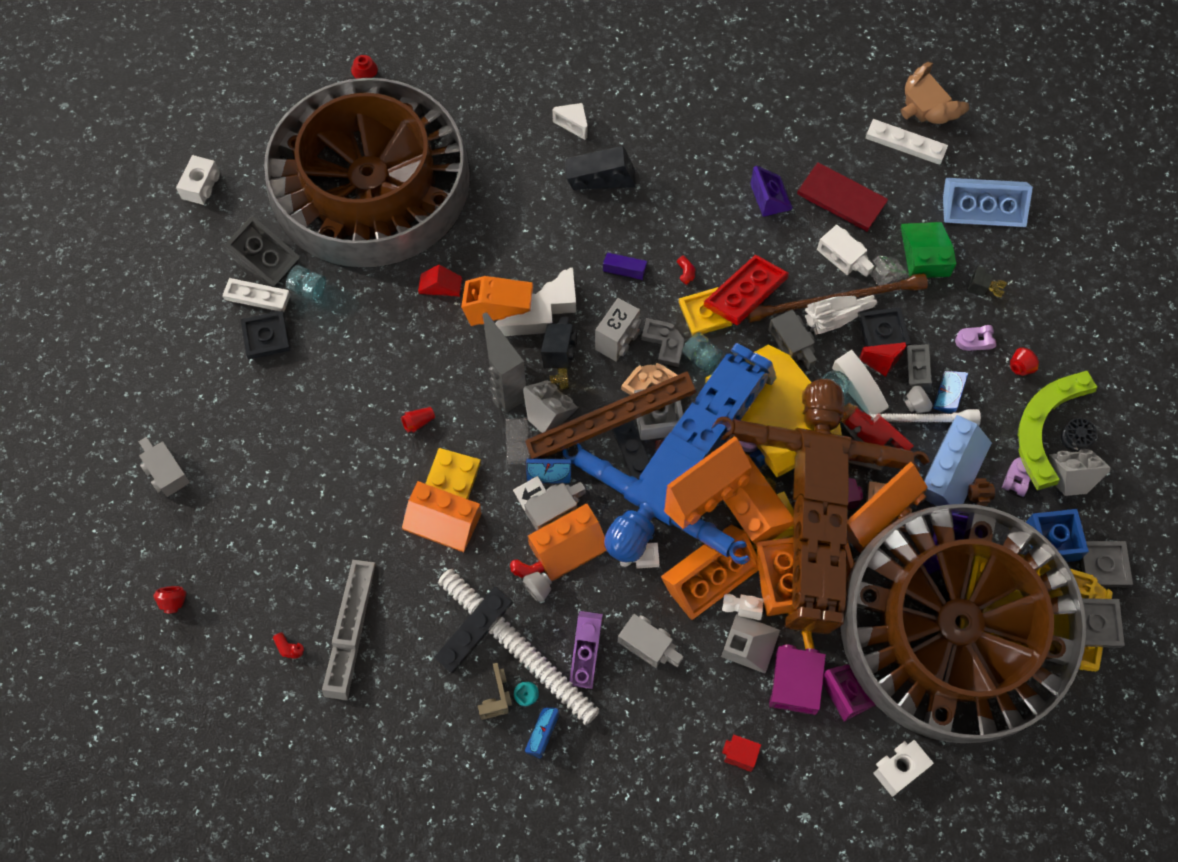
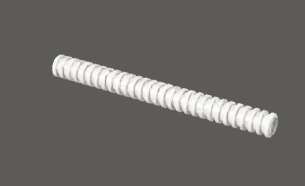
[438,569,599,725]

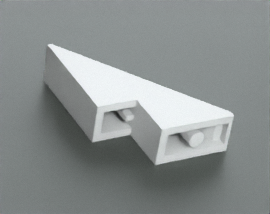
[495,268,576,336]

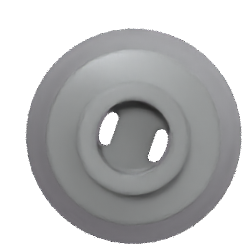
[905,386,933,414]
[522,572,552,602]

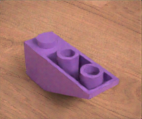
[570,611,603,689]

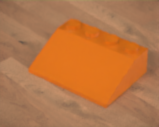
[756,537,854,616]

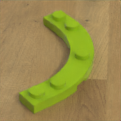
[1018,371,1097,490]

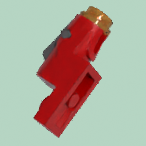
[841,402,914,450]

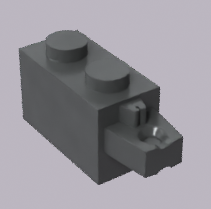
[768,309,817,369]

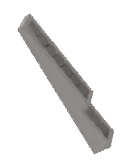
[322,560,375,700]

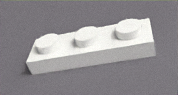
[222,278,291,312]

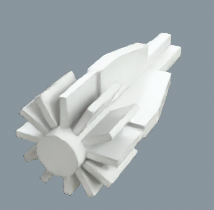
[805,295,877,335]

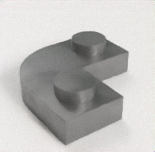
[642,318,684,367]

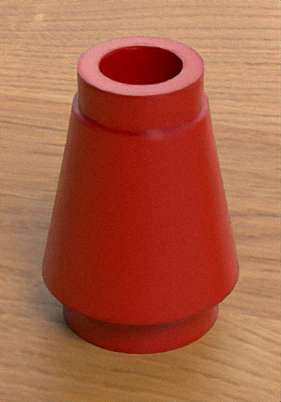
[401,407,435,432]

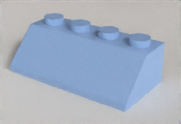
[943,178,1033,227]
[924,415,992,514]

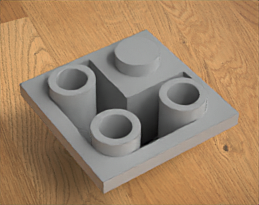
[523,380,578,433]
[1049,449,1110,496]
[721,614,780,673]

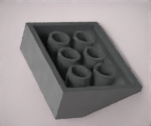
[483,312,526,413]

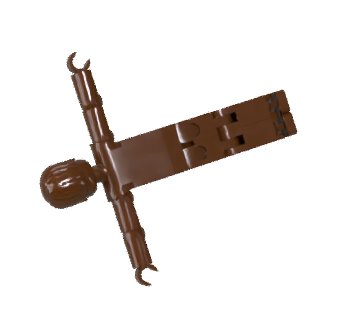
[711,379,930,634]

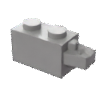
[138,437,190,497]
[524,482,586,530]
[618,614,683,668]

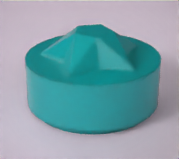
[514,682,539,706]

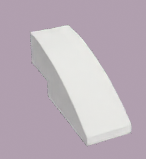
[832,350,889,414]

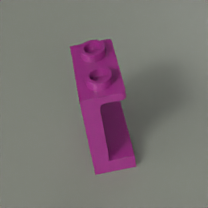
[769,645,826,715]

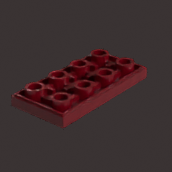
[797,162,888,232]

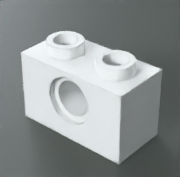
[176,155,220,205]
[873,740,934,797]

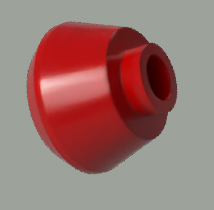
[351,55,378,79]
[1010,348,1039,376]
[153,586,186,614]

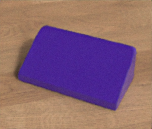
[603,252,647,280]

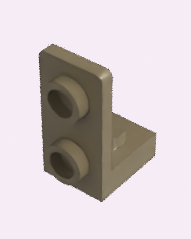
[478,663,512,720]

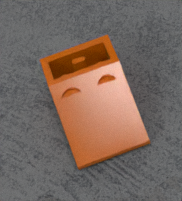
[461,276,533,326]

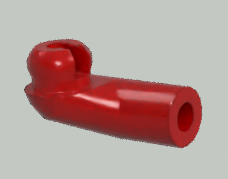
[677,255,696,285]
[510,559,545,579]
[273,632,304,659]

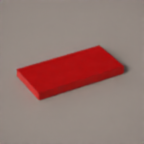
[704,255,789,325]

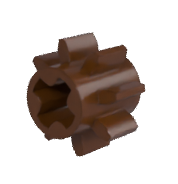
[968,478,995,506]

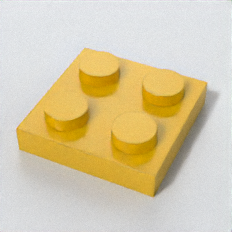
[425,448,481,499]

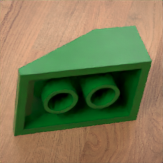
[901,222,956,278]

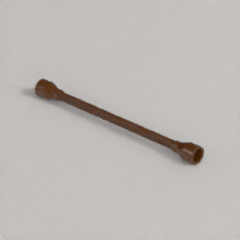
[747,273,928,323]

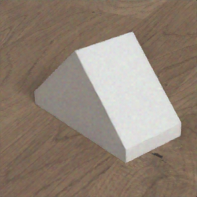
[553,103,587,140]

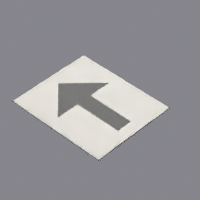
[513,476,546,511]

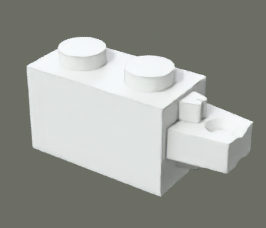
[817,225,874,277]

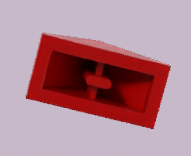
[418,265,462,297]

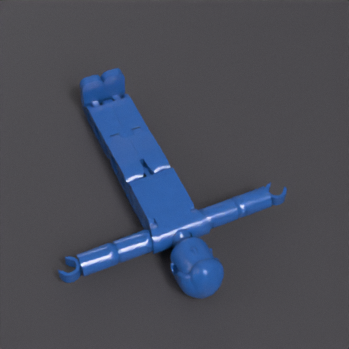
[563,343,777,564]

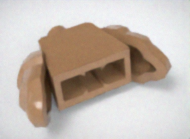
[901,62,969,124]

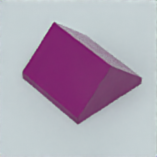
[822,664,875,721]

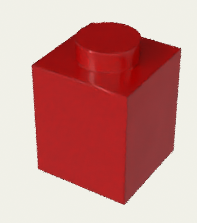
[722,735,761,772]

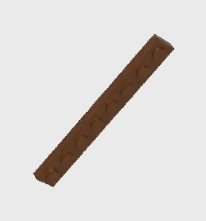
[525,371,697,459]

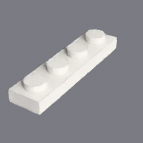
[866,119,948,165]

